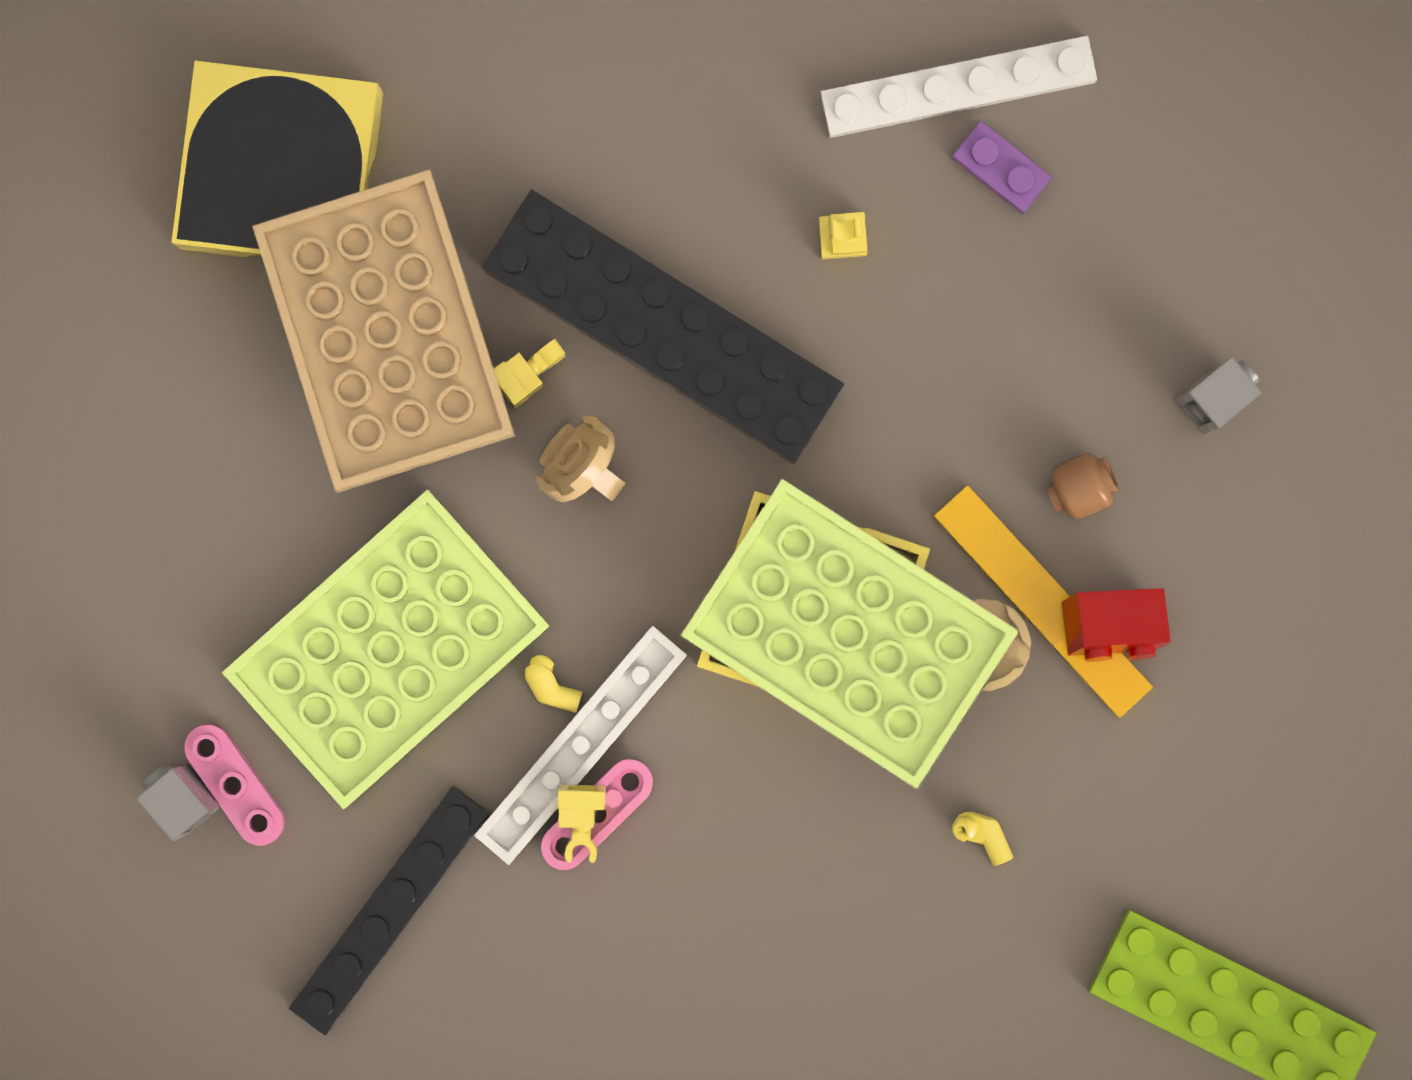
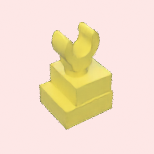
[818,212,867,260]
[494,339,566,410]
[558,785,606,863]

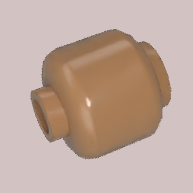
[1047,452,1119,520]

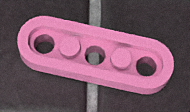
[184,724,285,846]
[541,759,653,870]

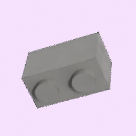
[1175,357,1262,434]
[137,764,221,842]

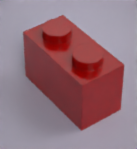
[1062,588,1171,662]

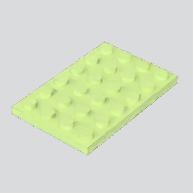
[681,479,1019,789]
[222,489,550,810]

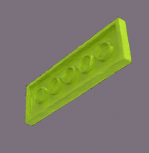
[1087,909,1377,1080]

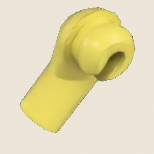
[525,655,583,713]
[952,811,1014,866]

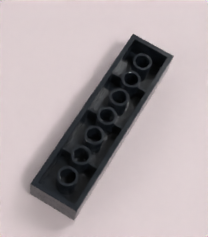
[482,189,844,464]

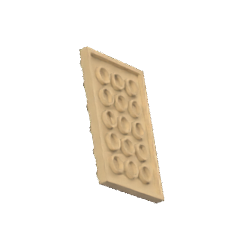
[252,169,515,493]

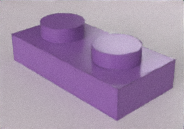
[951,121,1052,215]

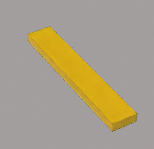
[933,485,1153,718]

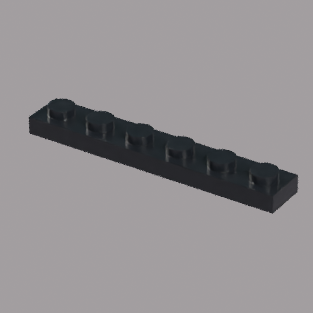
[288,786,490,1035]

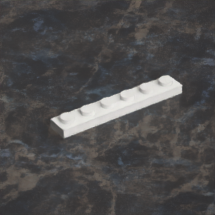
[820,36,1097,138]
[474,625,687,865]

